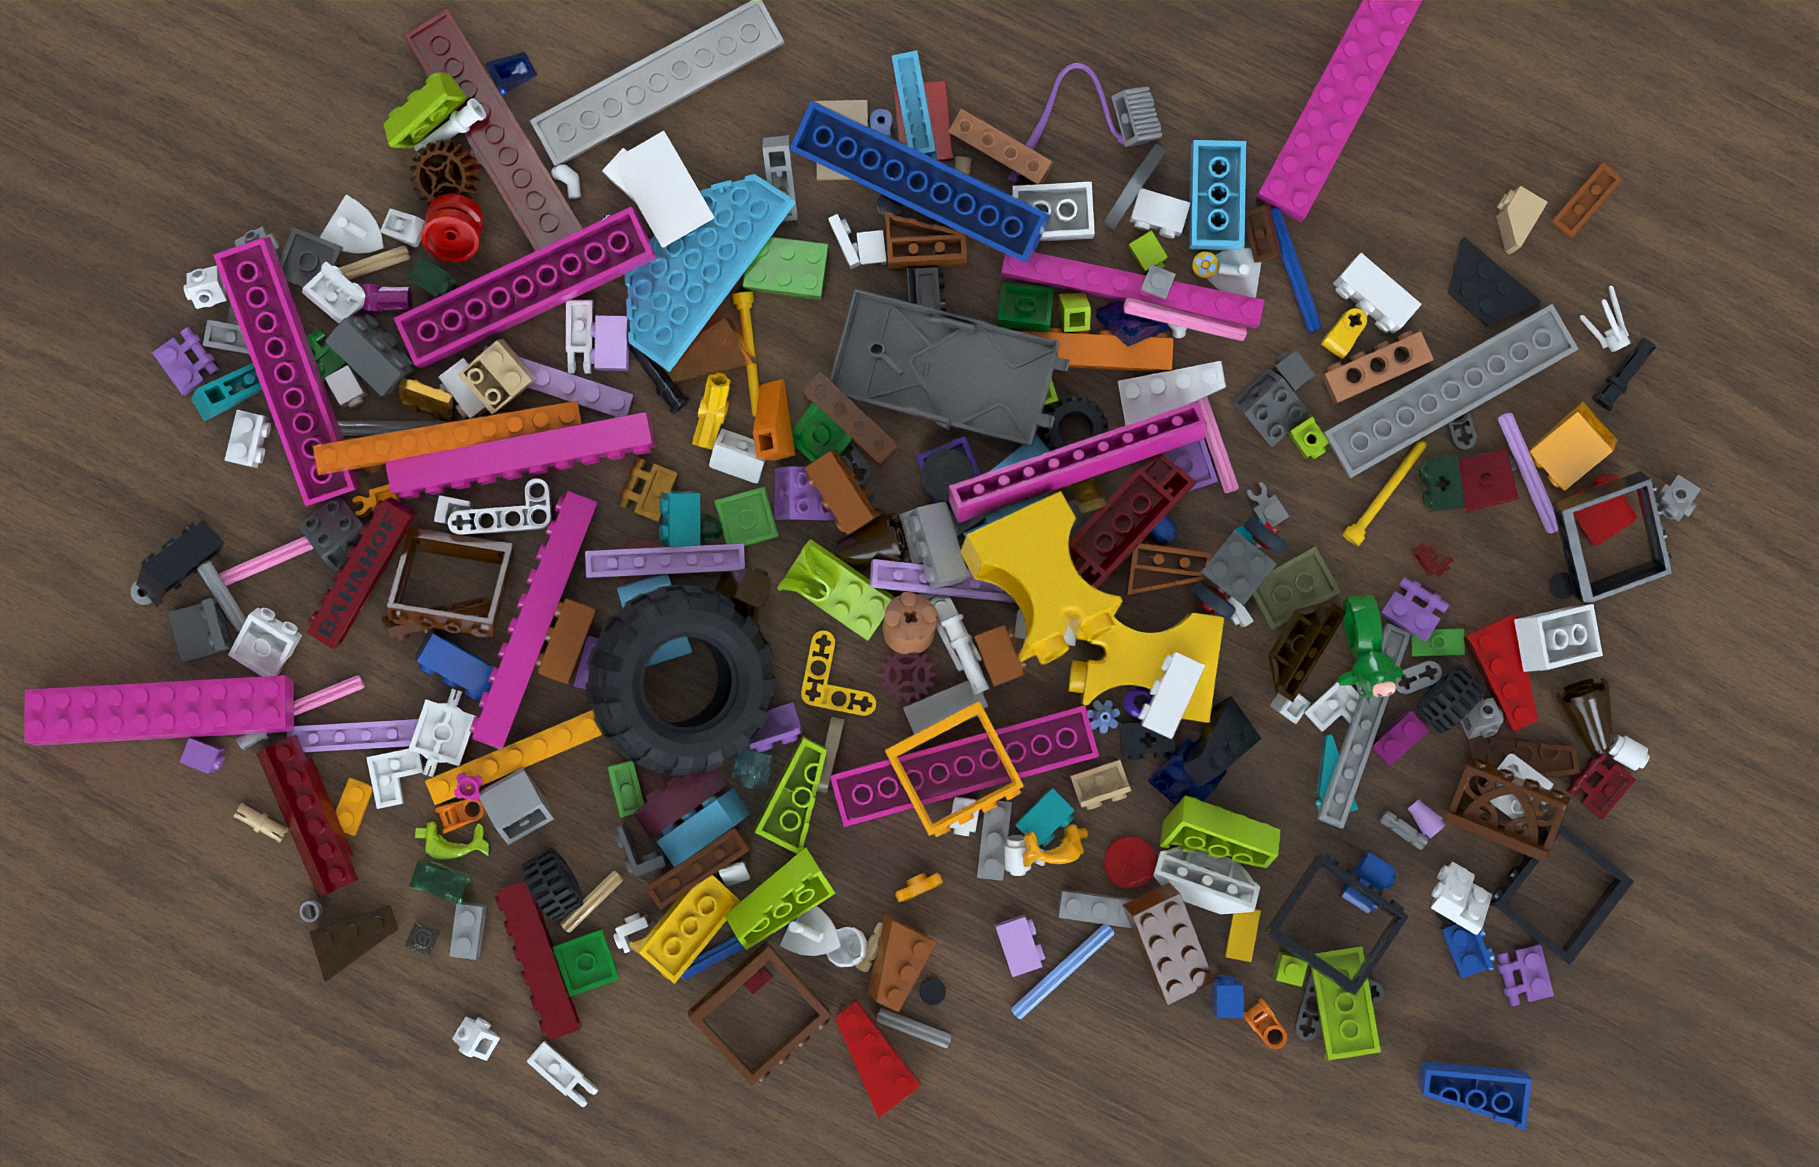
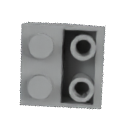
[479,767,554,845]

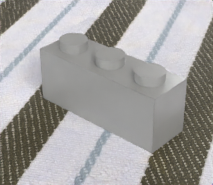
[909,501,969,589]
[903,680,988,734]
[1057,889,1134,928]

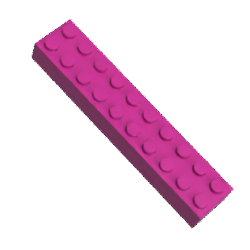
[1256,0,1422,222]
[394,207,658,369]
[213,237,361,506]
[385,412,657,500]
[24,676,294,746]
[830,705,1099,827]

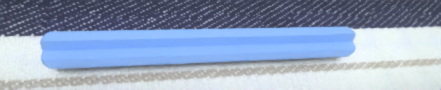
[1011,924,1115,1019]

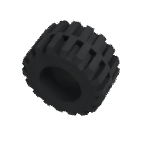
[1041,396,1109,451]
[1416,664,1486,734]
[522,848,583,921]

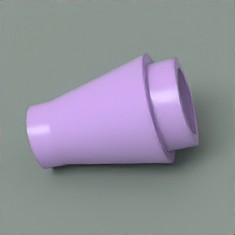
[1407,799,1446,839]

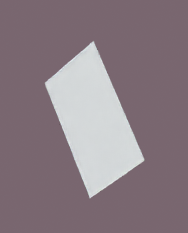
[612,131,715,248]

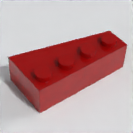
[1464,614,1538,732]
[835,998,921,1119]

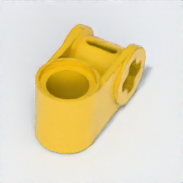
[1321,308,1367,359]

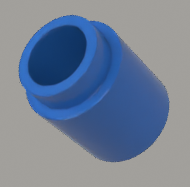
[1149,515,1178,545]

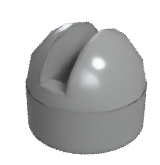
[300,900,323,922]

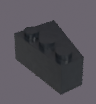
[136,520,224,607]

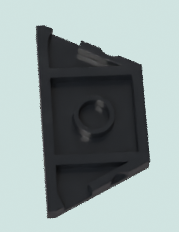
[1448,237,1541,327]

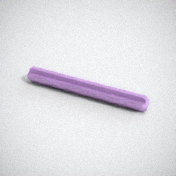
[1498,413,1558,533]

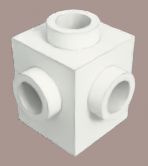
[184,265,227,309]
[452,1017,500,1061]

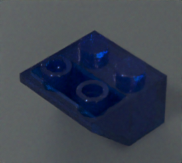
[1147,737,1227,806]

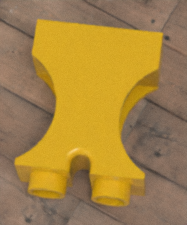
[960,491,1122,664]
[1068,613,1224,723]

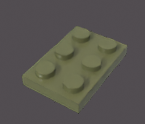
[1252,547,1341,630]

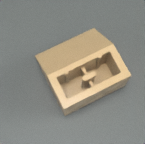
[458,339,538,415]

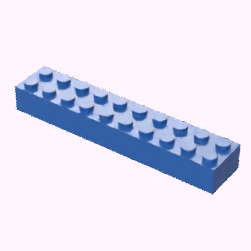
[789,101,1052,263]

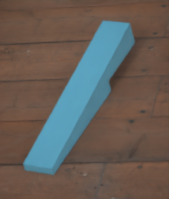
[892,51,938,160]

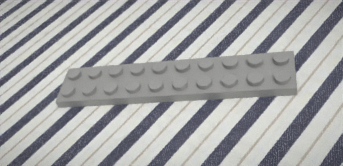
[530,0,785,167]
[1323,304,1578,479]

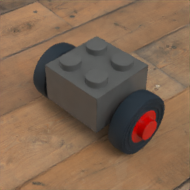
[1192,516,1288,620]

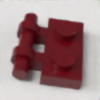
[1566,753,1636,820]

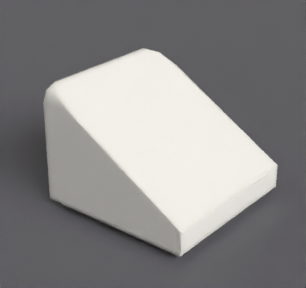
[1270,693,1311,724]
[719,860,750,886]

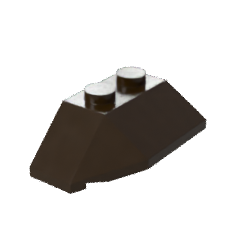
[1268,601,1347,702]

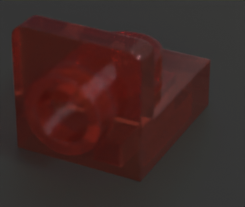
[1411,543,1454,577]

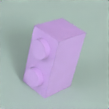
[590,316,630,371]
[995,914,1045,977]

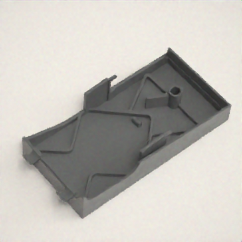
[830,289,1070,447]

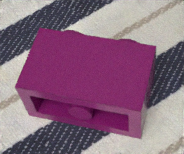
[1371,710,1429,766]

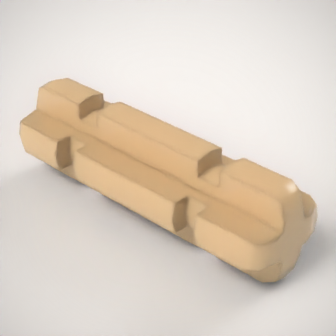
[856,922,883,972]

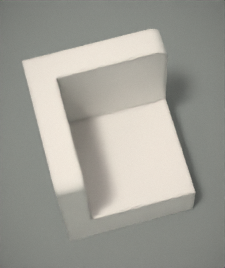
[857,230,887,265]
[434,495,474,527]

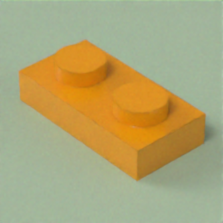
[335,777,373,836]

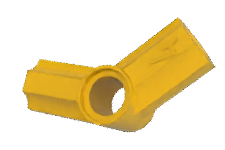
[692,372,731,450]

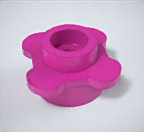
[454,772,483,801]

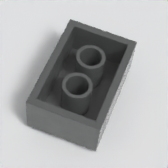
[325,313,420,396]

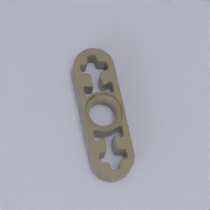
[817,716,845,793]

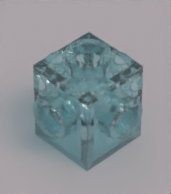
[731,749,775,789]

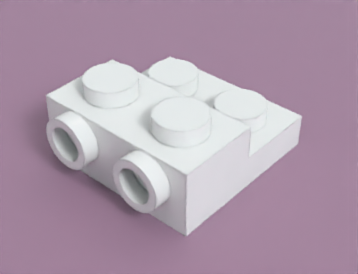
[228,608,302,677]
[1431,862,1492,935]

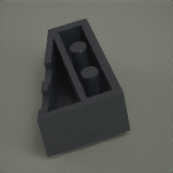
[1183,696,1262,787]

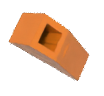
[753,379,795,461]

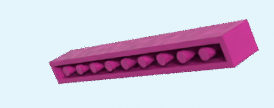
[1000,252,1264,329]
[949,401,1207,523]
[469,491,597,750]

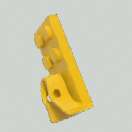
[629,875,741,984]

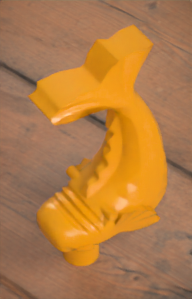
[1022,824,1088,867]

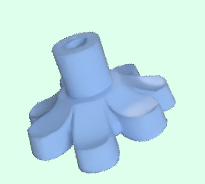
[1087,700,1120,734]

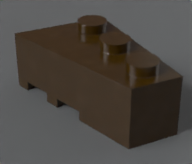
[714,568,772,621]
[309,905,398,982]

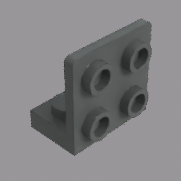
[1231,368,1309,447]
[298,495,364,573]
[168,598,232,662]
[615,823,670,877]

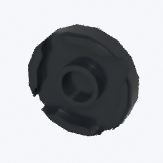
[922,449,974,502]

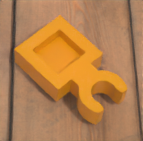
[352,484,400,518]

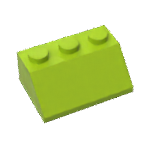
[383,73,468,149]

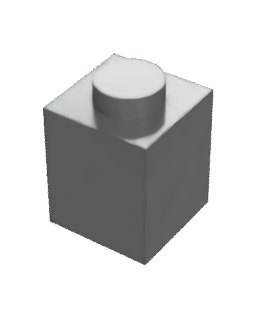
[1272,350,1316,391]

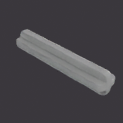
[197,560,246,632]
[876,1008,952,1048]

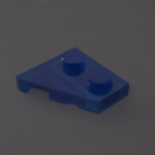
[1096,301,1168,347]

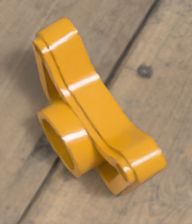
[896,873,943,903]

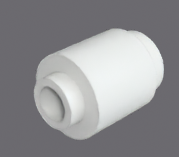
[1608,735,1650,771]
[1004,835,1031,876]

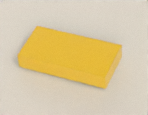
[1225,909,1261,962]

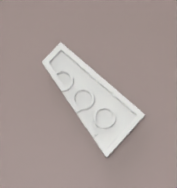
[1118,361,1226,425]

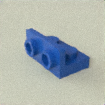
[1441,923,1495,979]

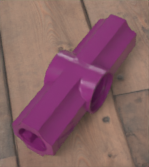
[358,284,411,313]

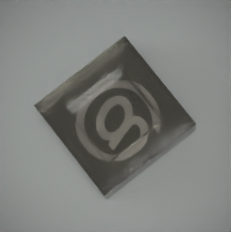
[405,921,440,957]

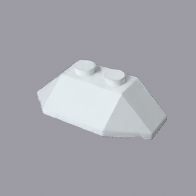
[1153,846,1260,914]

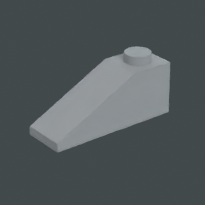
[763,135,798,221]

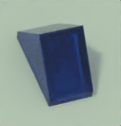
[485,52,537,95]

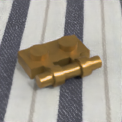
[399,378,454,422]
[618,457,679,522]

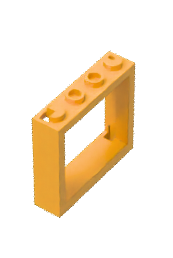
[885,701,1024,837]

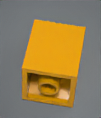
[1529,401,1618,491]

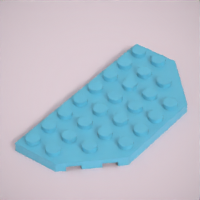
[624,174,796,372]

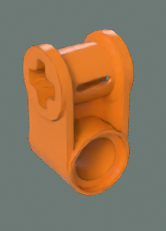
[435,799,487,834]
[1244,998,1287,1049]

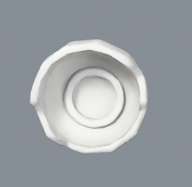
[827,927,867,967]

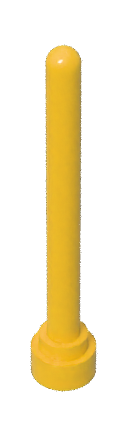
[732,292,760,417]
[1342,440,1427,547]

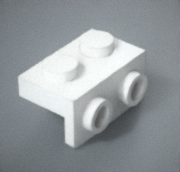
[302,262,366,323]

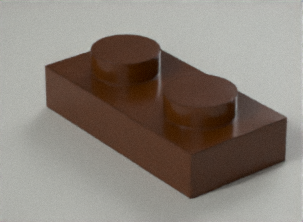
[1245,205,1282,263]

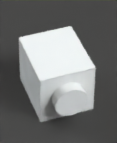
[325,365,368,408]

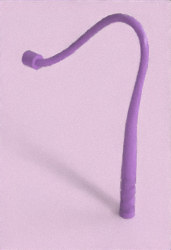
[1007,63,1125,184]

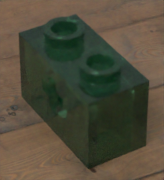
[407,256,456,298]
[1419,455,1465,513]
[409,859,472,904]

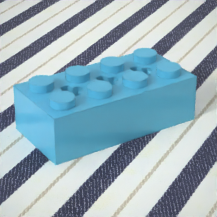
[1189,140,1246,251]

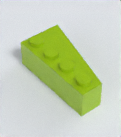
[753,735,827,854]
[1160,795,1281,868]
[725,847,836,950]

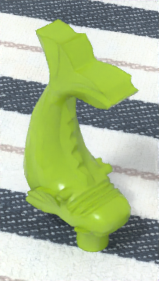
[415,821,489,860]

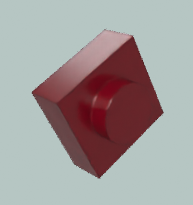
[743,966,773,995]

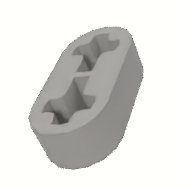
[1395,661,1442,694]

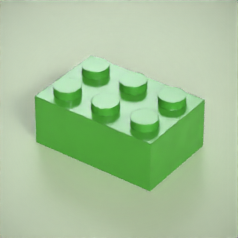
[743,237,829,300]

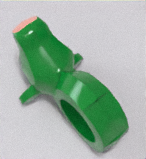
[1337,595,1403,698]

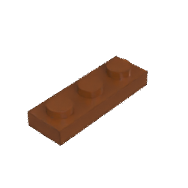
[1550,162,1623,239]

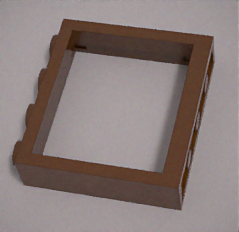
[387,527,514,637]
[688,941,831,1086]

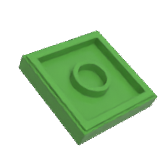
[714,486,779,547]

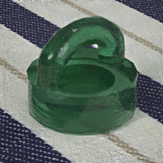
[700,514,723,541]

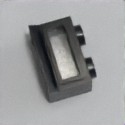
[907,267,946,312]

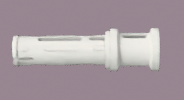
[414,98,486,156]
[941,614,989,695]

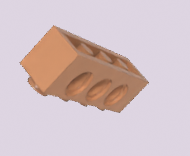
[948,109,1055,185]
[1321,330,1434,405]

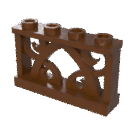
[803,373,898,468]
[1445,758,1570,862]
[645,825,752,910]

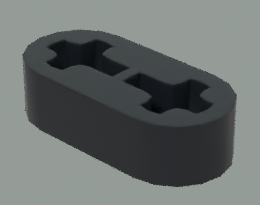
[842,441,871,486]

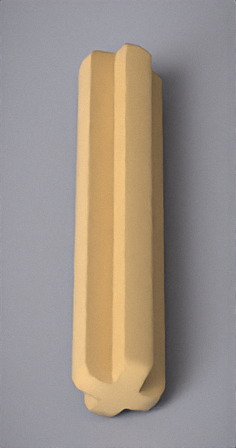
[339,245,410,280]
[560,871,624,933]

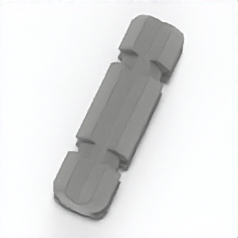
[1380,811,1428,850]

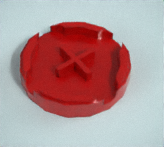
[1103,836,1157,889]

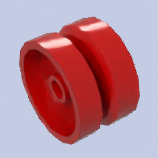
[421,194,484,262]

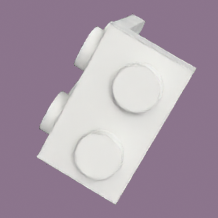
[1480,754,1553,828]

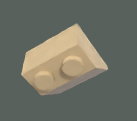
[1496,186,1548,255]

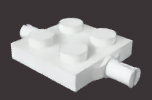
[408,689,475,777]

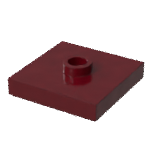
[1455,448,1519,512]

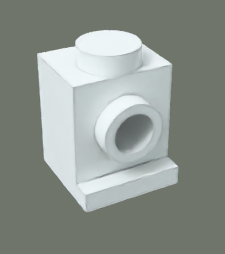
[949,796,979,836]

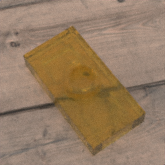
[1070,478,1106,513]

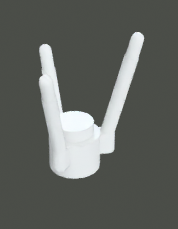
[1580,286,1631,352]

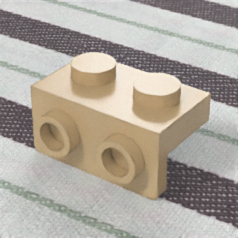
[1070,759,1131,810]

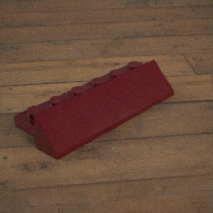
[1068,453,1196,590]
[256,735,359,898]

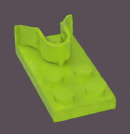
[777,539,896,641]
[1311,946,1381,1061]

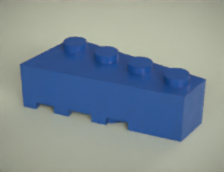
[415,630,498,701]
[1418,1061,1532,1131]

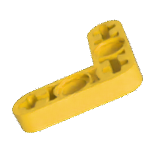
[801,631,876,716]

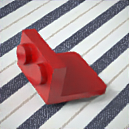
[1571,473,1637,546]

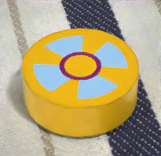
[1192,252,1219,279]

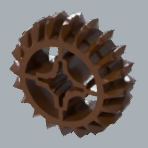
[409,139,481,206]

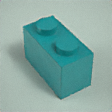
[659,491,701,547]
[1014,787,1075,847]

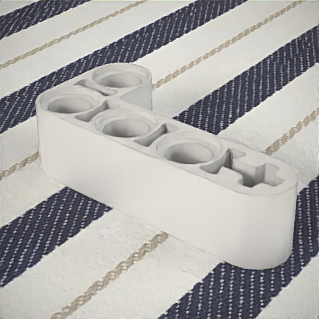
[448,478,552,535]

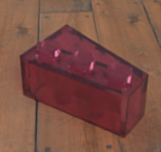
[633,769,727,839]

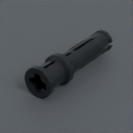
[1592,338,1656,411]
[629,345,690,414]

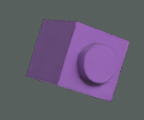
[180,737,225,774]

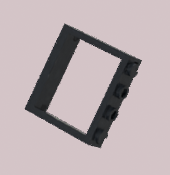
[1552,471,1672,605]
[1489,825,1634,965]
[1263,854,1409,996]

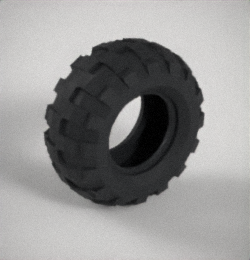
[585,585,776,776]

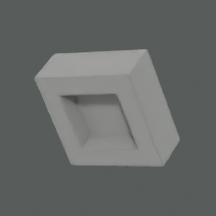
[1141,264,1176,300]

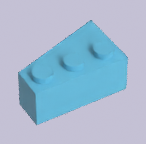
[657,788,751,867]

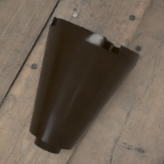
[834,513,910,566]
[1556,678,1614,754]

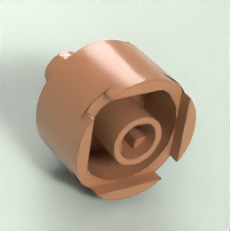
[883,591,937,654]

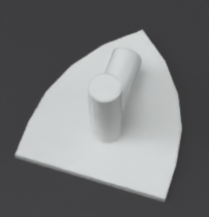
[319,195,384,254]
[1207,248,1261,298]
[780,906,841,956]

